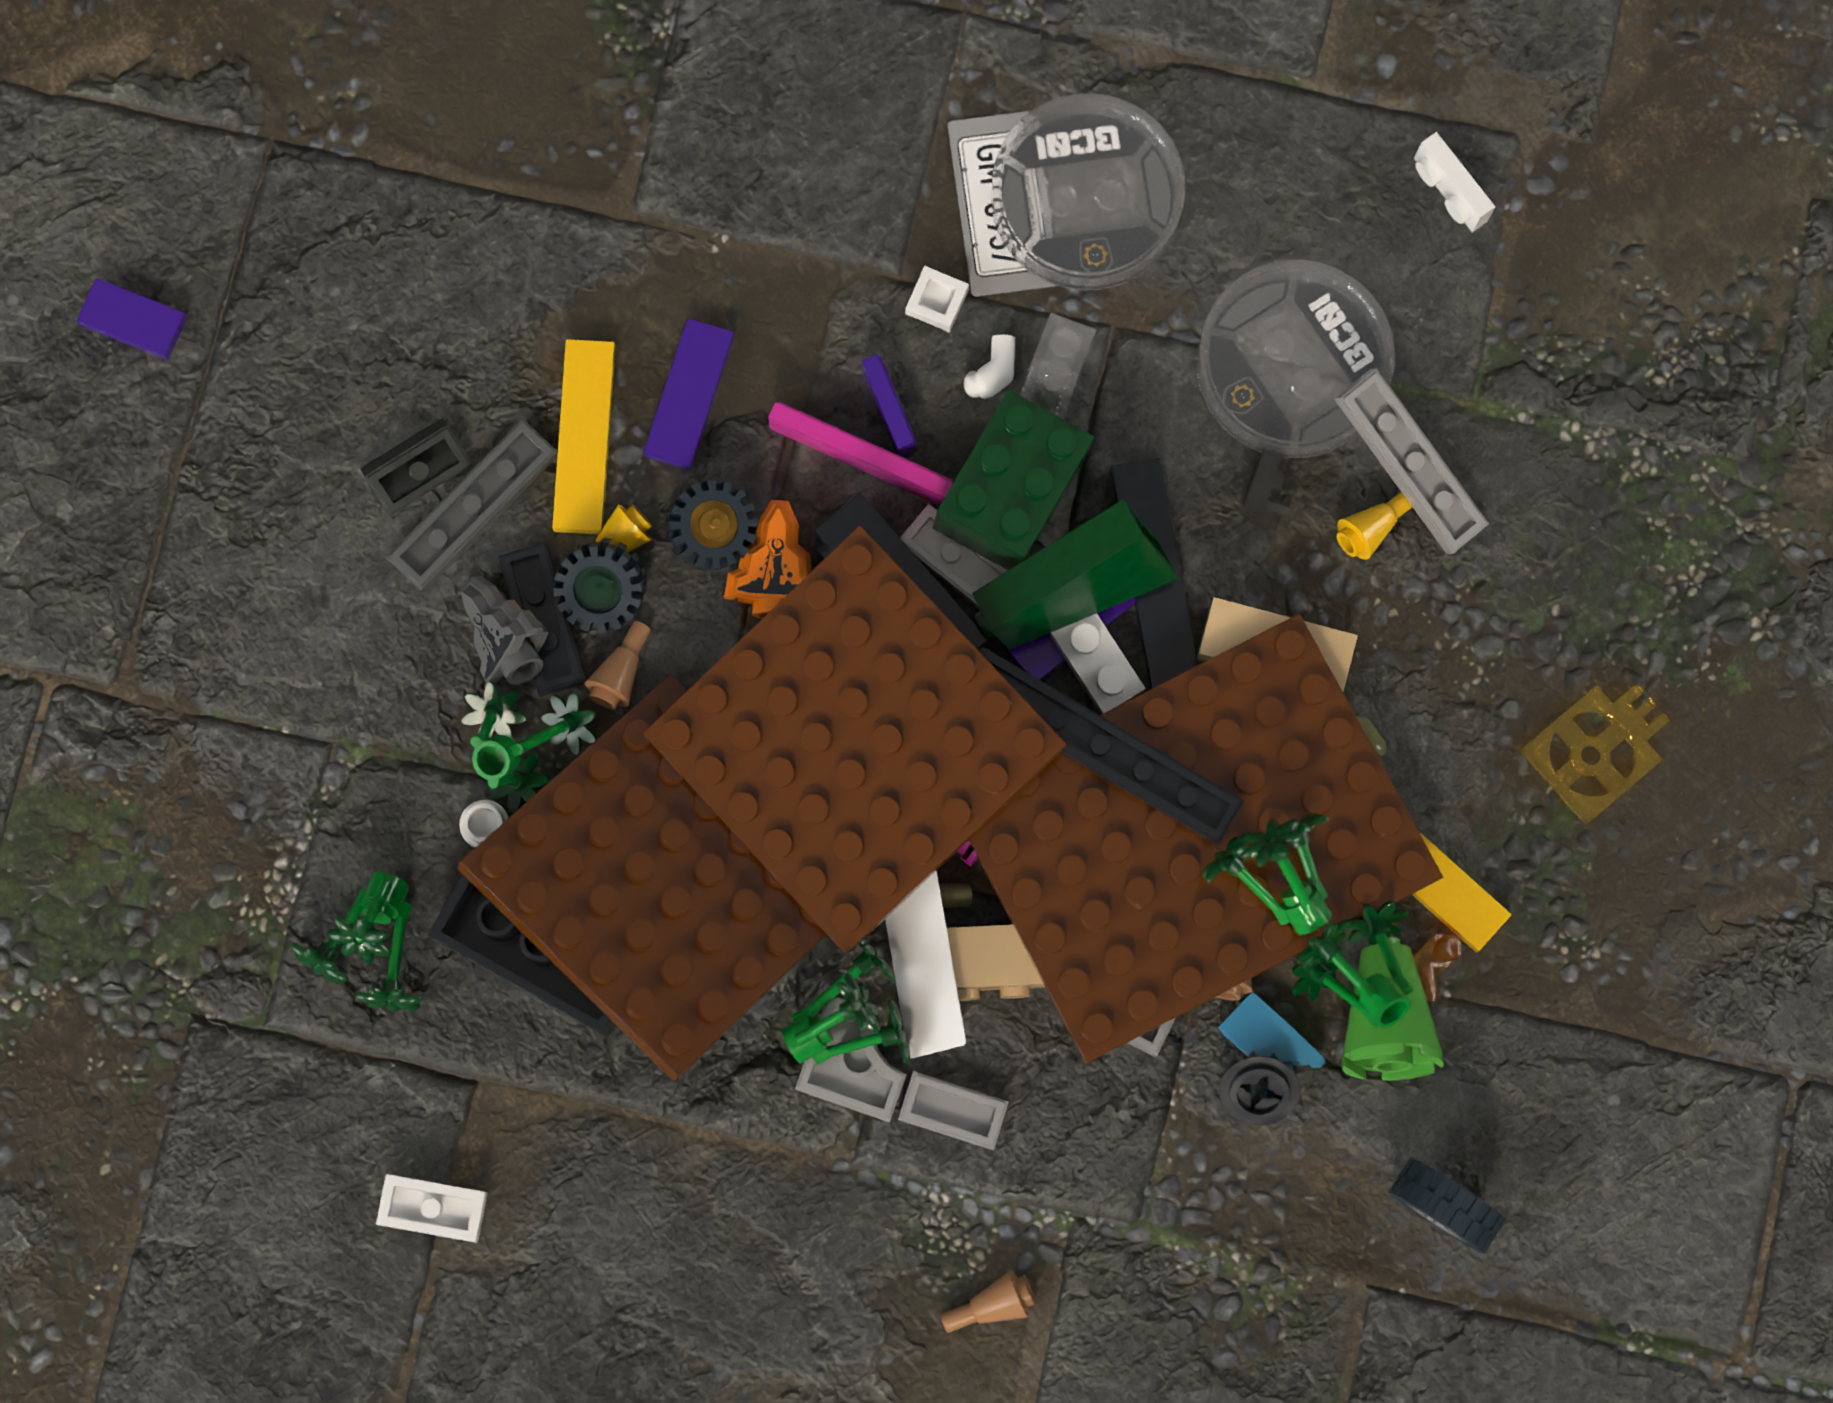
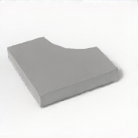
[795,997,906,1123]

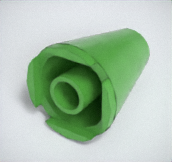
[1342,937,1444,1081]

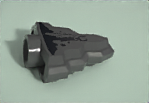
[461,576,549,691]

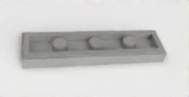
[1334,368,1489,554]

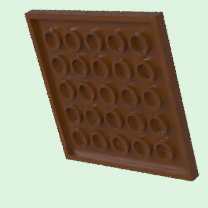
[643,526,1068,954]
[457,674,827,1082]

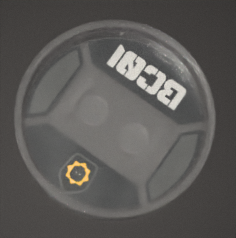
[991,93,1185,290]
[1197,260,1395,458]

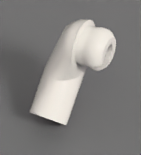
[964,335,1015,399]

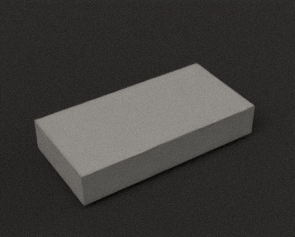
[898,1071,1009,1151]

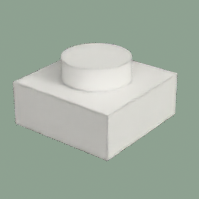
[905,266,969,332]

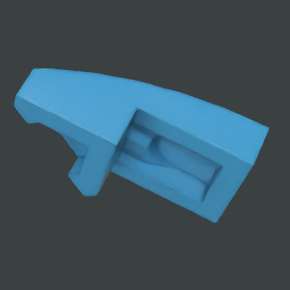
[1218,992,1326,1068]

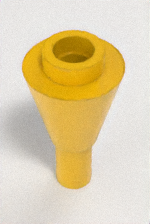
[1337,492,1412,560]
[582,504,652,583]

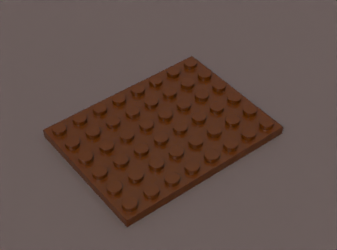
[968,613,1444,1064]

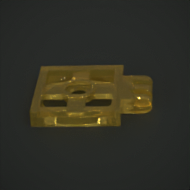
[1520,684,1670,825]

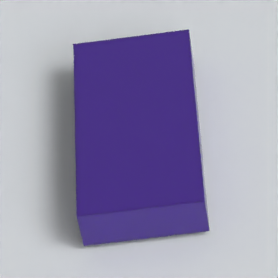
[76,278,188,360]
[862,354,915,458]

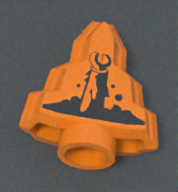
[724,500,812,619]

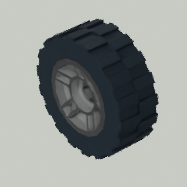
[1388,1158,1506,1254]

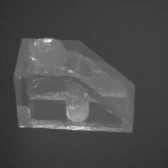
[1020,313,1096,420]

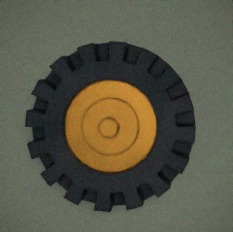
[665,480,758,571]

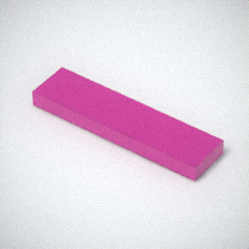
[768,402,953,506]

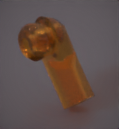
[1413,934,1462,1003]

